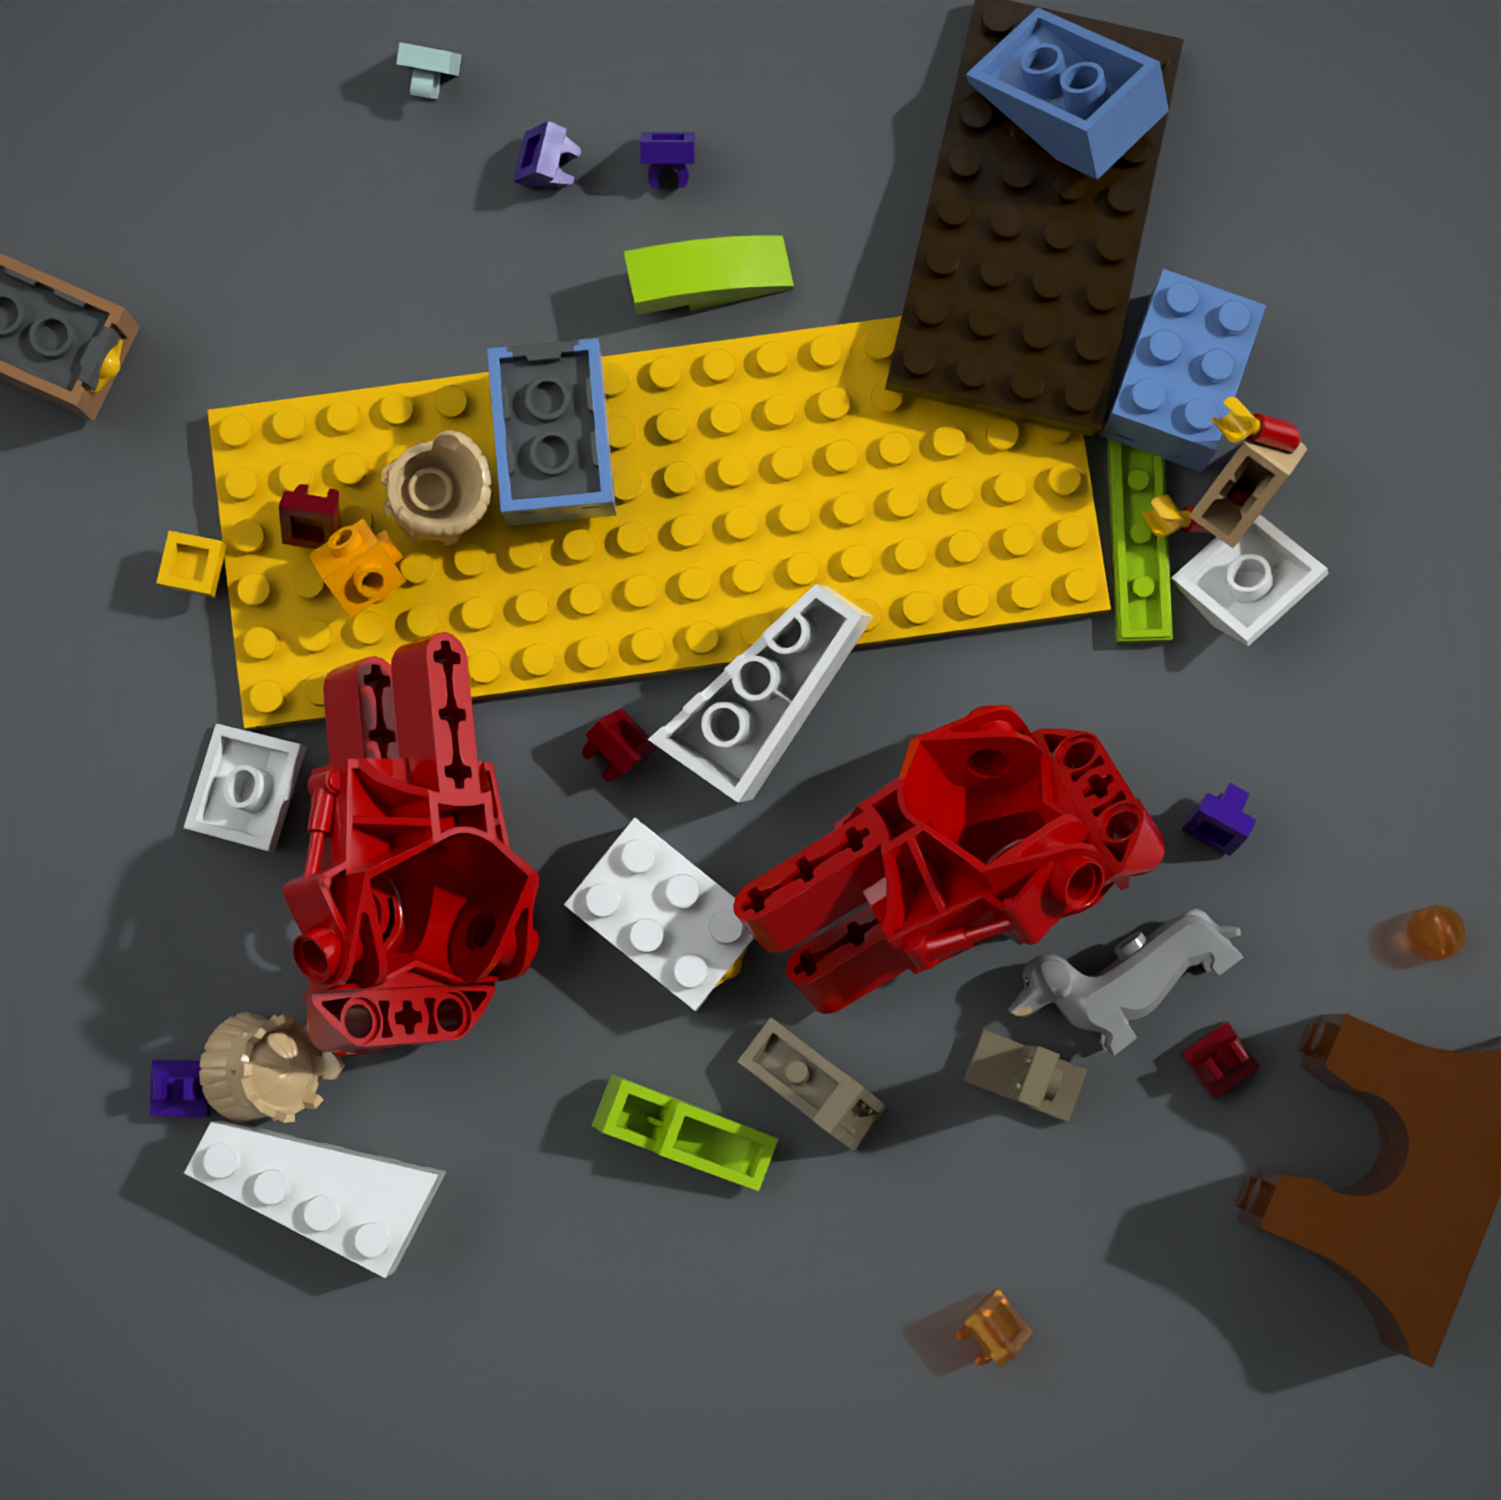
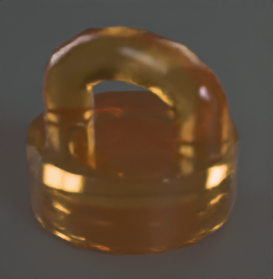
[1406,905,1466,961]

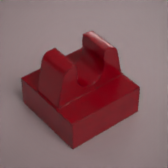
[278,484,341,549]
[582,707,658,782]
[1179,1021,1260,1099]

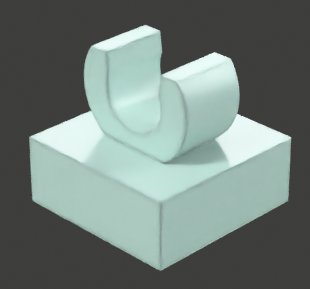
[396,42,462,99]

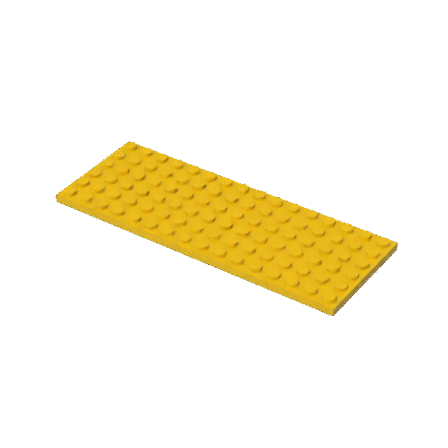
[207,316,1111,731]

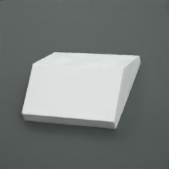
[1171,514,1329,646]
[184,724,307,853]

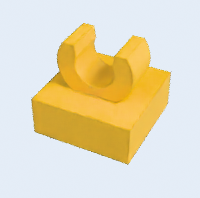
[156,530,227,598]

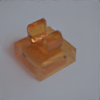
[956,1288,1033,1368]

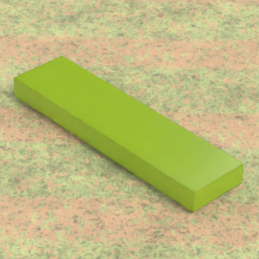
[1107,438,1173,644]

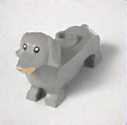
[1008,908,1244,1056]

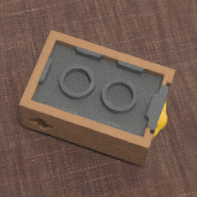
[0,253,140,422]

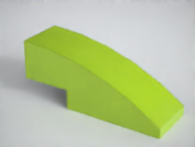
[623,235,794,316]
[591,1074,779,1192]

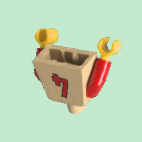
[1142,397,1307,548]

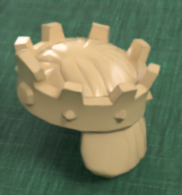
[381,430,493,546]
[199,1012,345,1123]

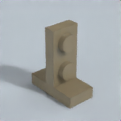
[737,1017,887,1151]
[963,1029,1088,1122]

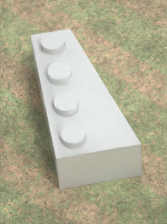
[648,584,873,803]
[184,1120,447,1278]

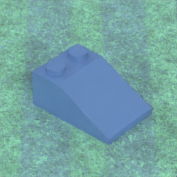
[966,7,1169,180]

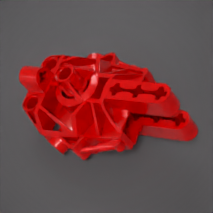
[283,632,540,1057]
[733,704,1166,1014]

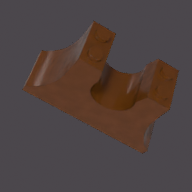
[1235,1013,1501,1368]

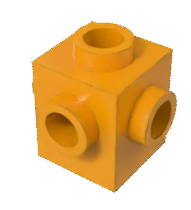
[308,518,407,618]

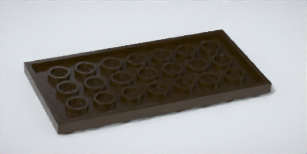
[885,0,1184,438]

